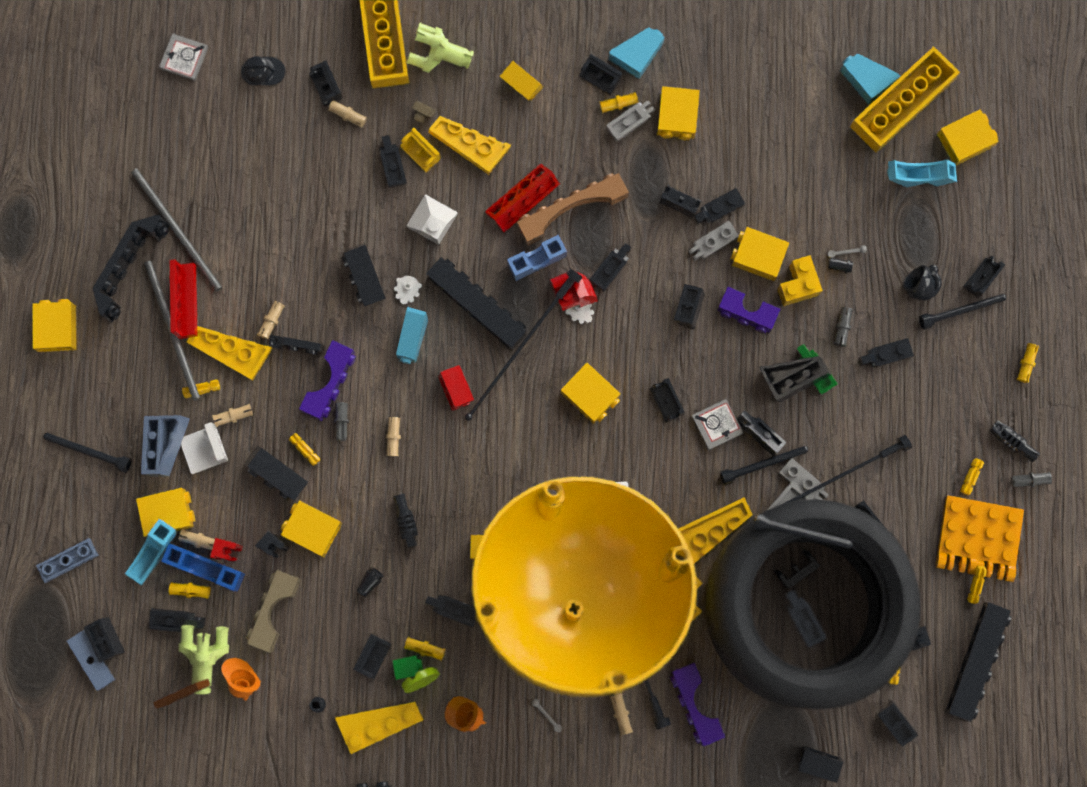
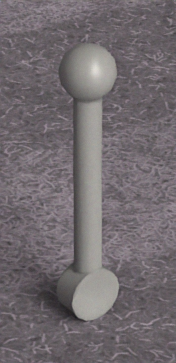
[827,245,867,258]
[532,699,562,732]

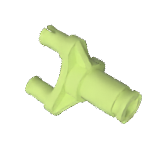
[407,23,474,72]
[178,625,229,694]

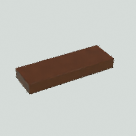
[153,679,211,709]

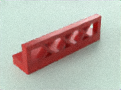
[485,164,560,232]
[169,259,198,339]

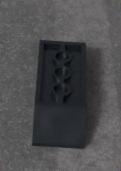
[92,215,169,323]

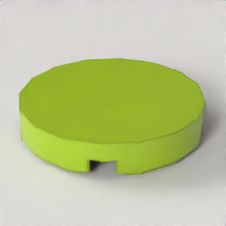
[401,667,440,693]

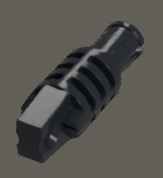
[989,420,1040,462]
[393,493,418,548]

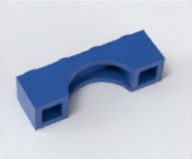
[161,543,245,592]

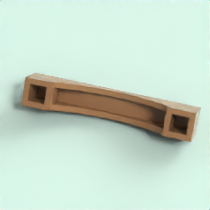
[517,173,629,246]

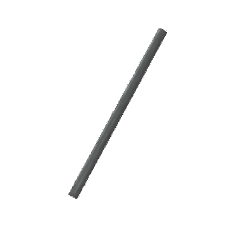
[131,169,222,292]
[144,261,200,401]

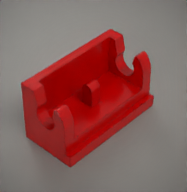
[438,365,474,411]
[210,538,243,561]

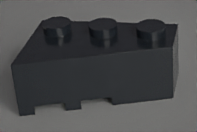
[342,243,386,307]
[759,356,831,402]
[244,445,308,501]

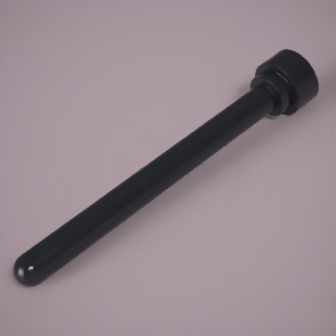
[919,294,1007,330]
[43,433,132,473]
[720,446,809,486]
[753,513,852,548]

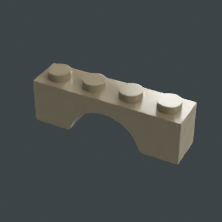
[246,570,301,653]

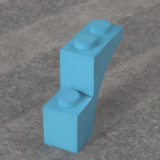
[887,160,957,187]
[125,519,176,586]

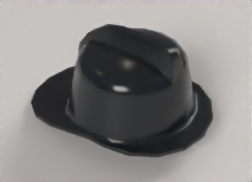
[241,56,286,86]

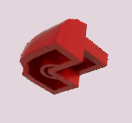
[549,271,598,311]

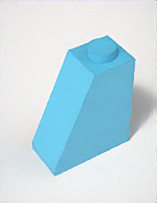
[608,28,665,79]
[840,54,901,104]
[396,307,428,364]

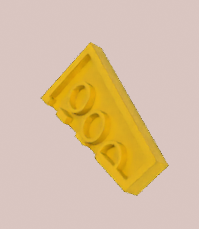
[428,116,511,175]
[187,326,273,381]
[678,498,753,564]
[335,702,423,754]

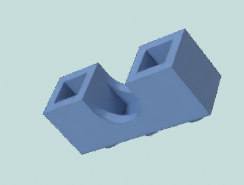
[507,235,567,281]

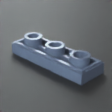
[36,538,99,583]
[67,630,115,691]

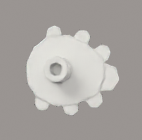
[394,276,422,304]
[566,304,594,324]

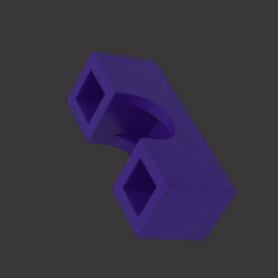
[717,287,780,334]

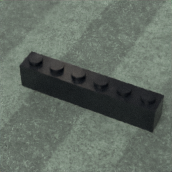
[426,257,527,351]
[944,602,1011,722]

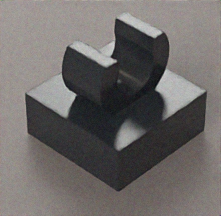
[911,626,931,651]

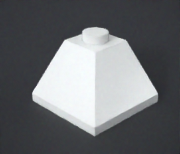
[406,194,458,245]

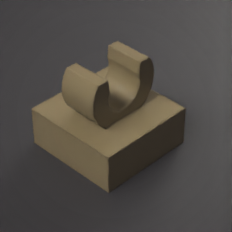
[412,101,436,123]

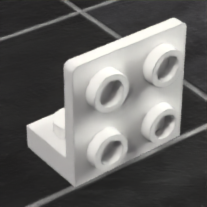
[181,422,228,474]

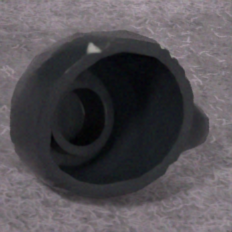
[903,264,942,301]

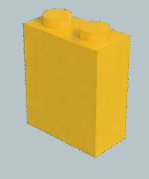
[657,86,700,140]
[937,109,998,165]
[730,227,790,281]
[33,299,76,352]
[560,363,621,424]
[136,488,195,538]
[281,500,343,558]

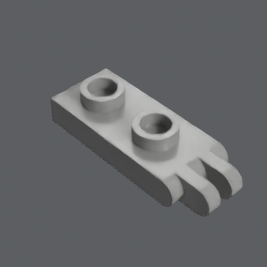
[606,101,655,142]
[688,221,739,261]
[779,458,829,500]

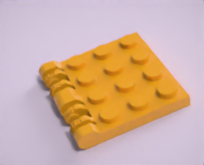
[935,495,1024,582]

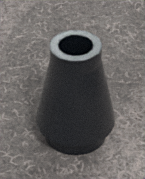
[357,567,384,597]

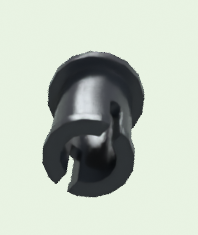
[828,257,853,274]
[309,697,326,713]

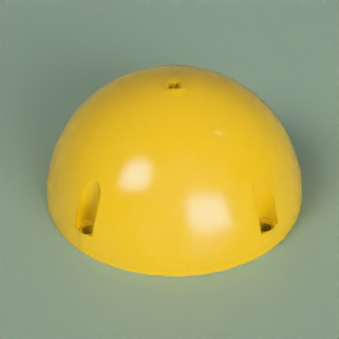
[473,477,697,697]

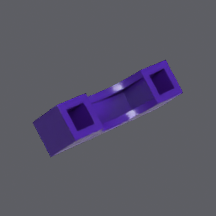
[299,340,356,421]
[670,663,726,747]

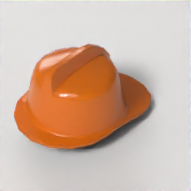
[221,658,260,701]
[445,696,486,732]

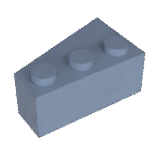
[141,415,190,477]

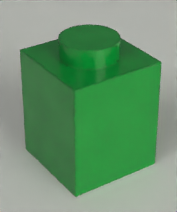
[393,656,423,680]

